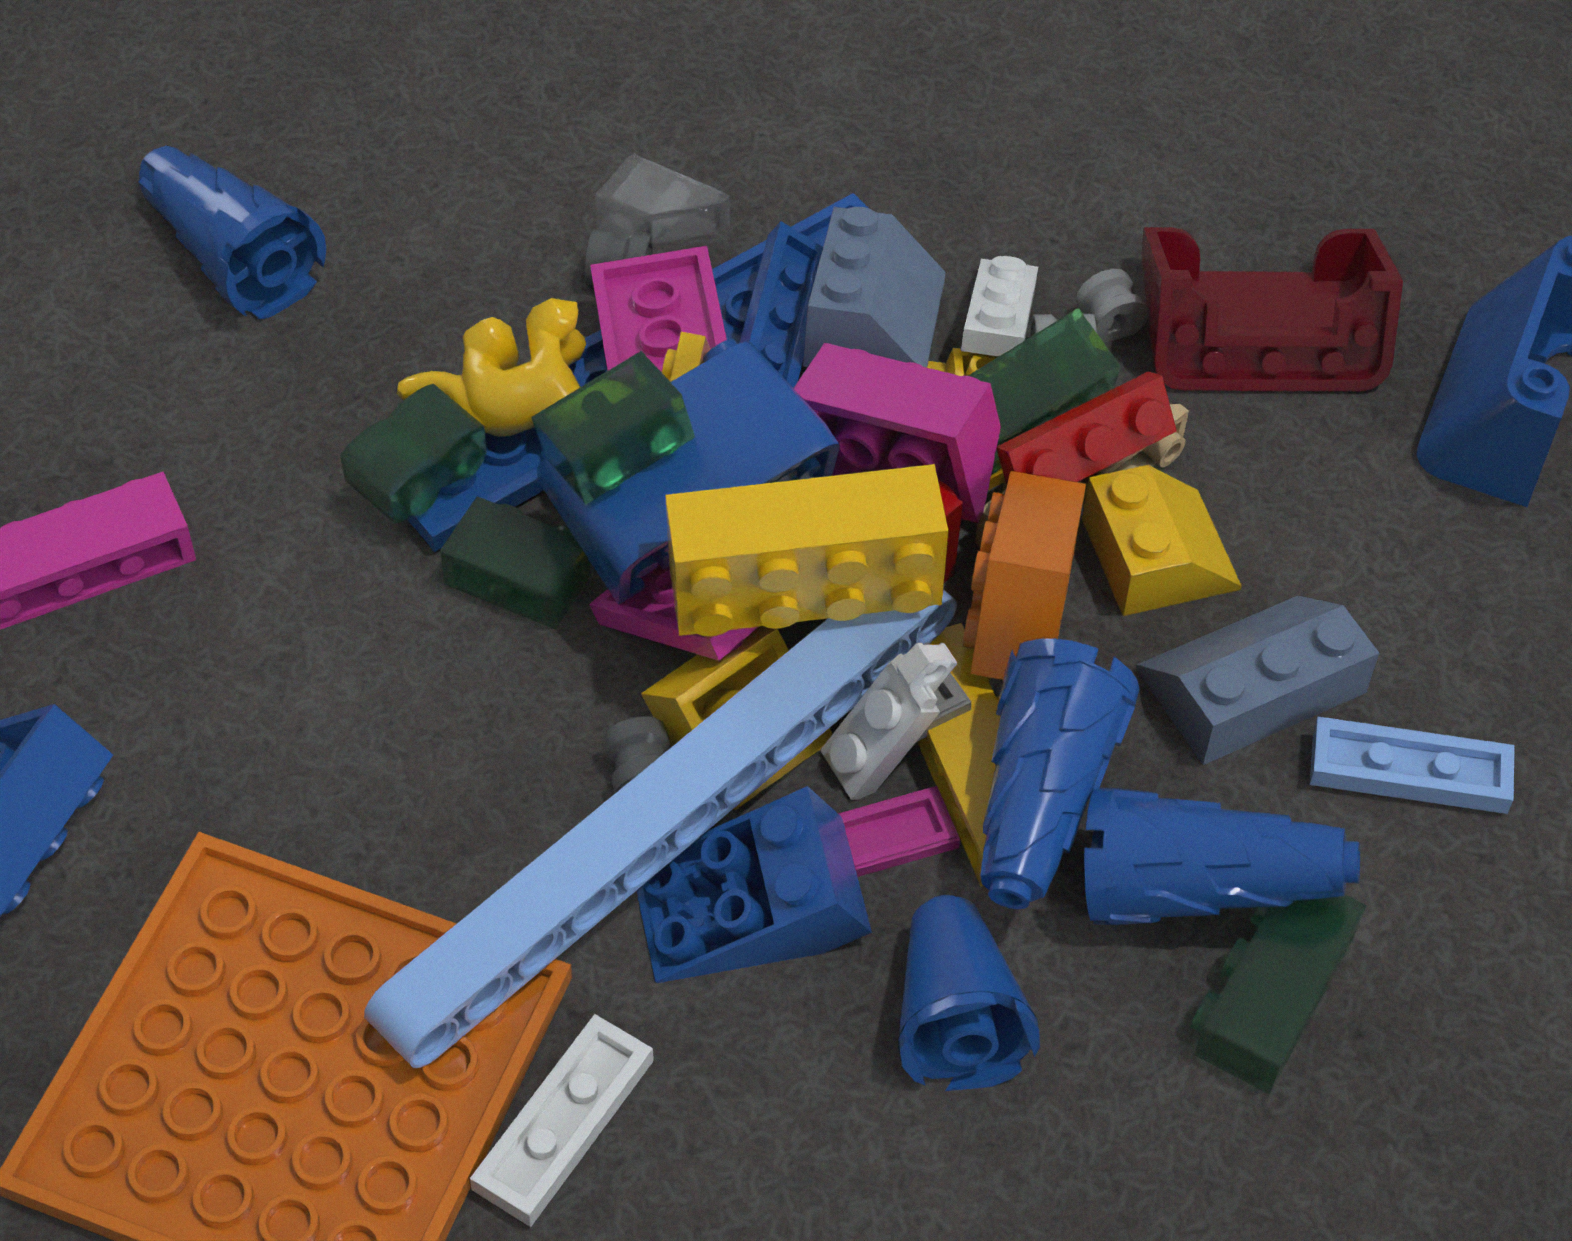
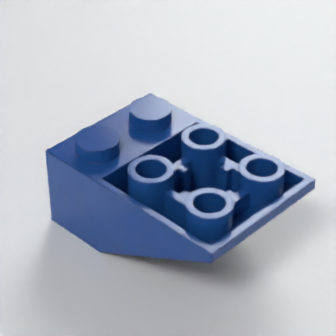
[636,786,872,983]

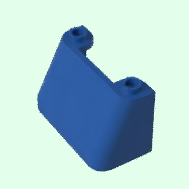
[1417,236,1572,507]
[537,339,840,605]

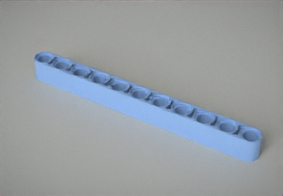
[364,590,957,1068]

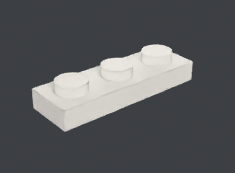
[961,256,1038,360]
[470,1014,653,1227]

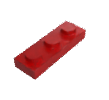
[996,371,1177,484]

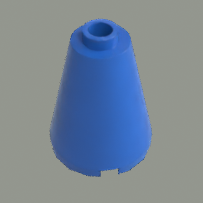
[898,895,1040,1091]

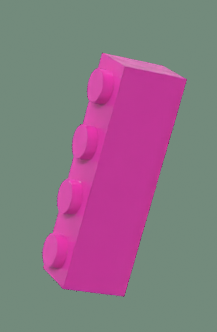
[0,472,196,630]

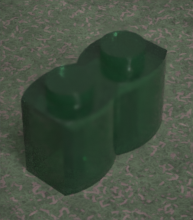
[340,384,487,524]

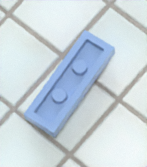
[1310,717,1515,814]

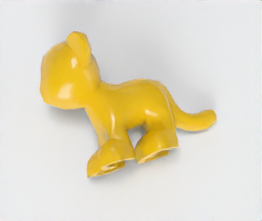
[396,298,640,437]

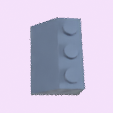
[803,207,946,368]
[1136,596,1379,765]

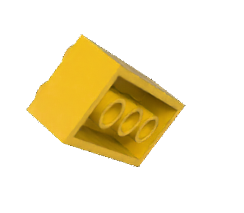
[665,464,948,636]

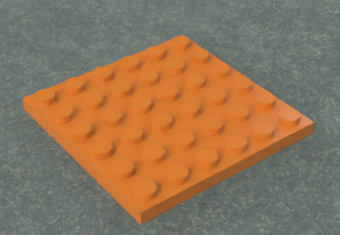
[0,832,572,1241]

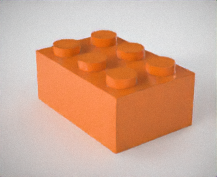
[962,471,1086,680]

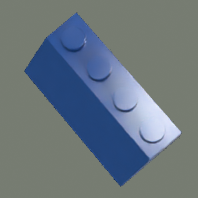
[0,704,113,917]

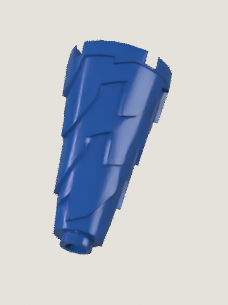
[138,146,326,319]
[980,638,1139,909]
[1084,788,1360,925]

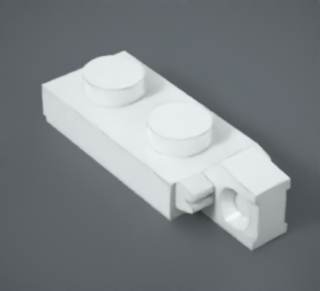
[820,643,957,800]

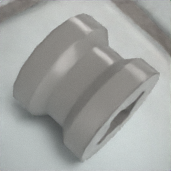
[1076,269,1149,343]

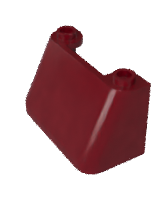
[1141,227,1403,391]

